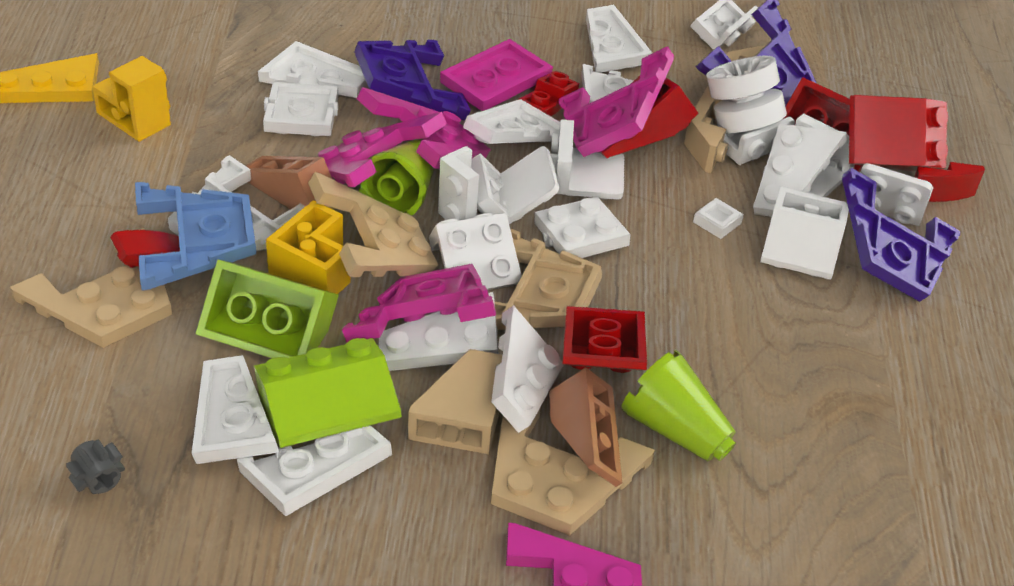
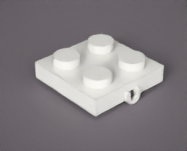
[263,82,339,136]
[534,196,630,258]

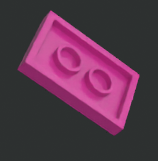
[440,39,553,111]

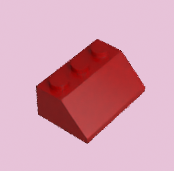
[783,77,863,172]

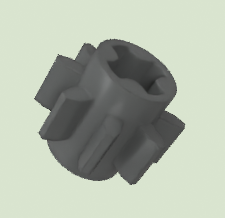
[66,439,125,494]

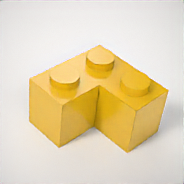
[92,56,171,142]
[266,200,351,294]

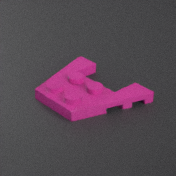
[559,46,674,157]
[357,87,491,169]
[318,112,447,187]
[342,264,496,343]
[506,523,642,586]

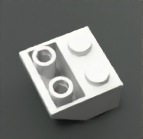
[760,186,849,280]

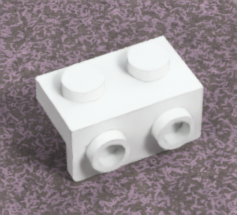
[690,0,758,49]
[724,117,795,165]
[438,146,479,221]

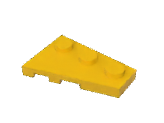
[0,53,99,103]

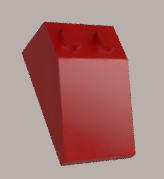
[599,76,699,158]
[849,95,948,171]
[562,306,647,373]

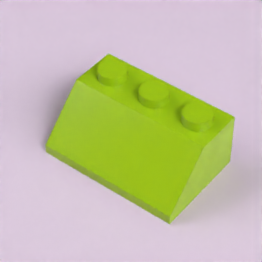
[195,259,339,358]
[254,338,402,448]

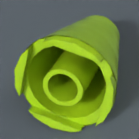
[359,139,434,216]
[621,350,736,462]

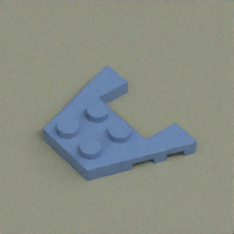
[135,182,256,290]

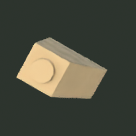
[408,349,502,454]

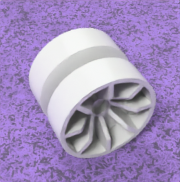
[706,56,787,133]

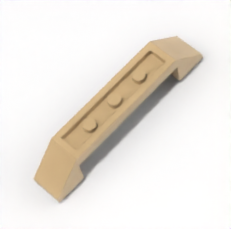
[684,45,766,173]

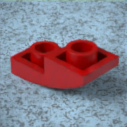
[518,71,580,117]
[914,162,985,202]
[110,230,180,268]

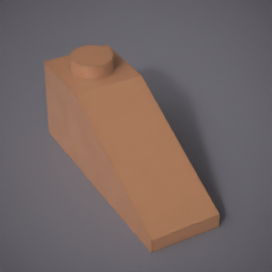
[246,156,332,209]
[549,368,623,487]

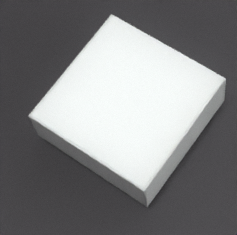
[693,198,744,239]

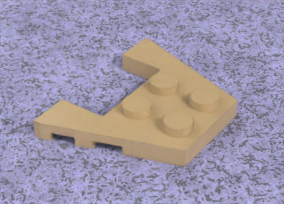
[308,172,438,277]
[10,228,172,348]
[495,229,602,330]
[491,407,655,536]

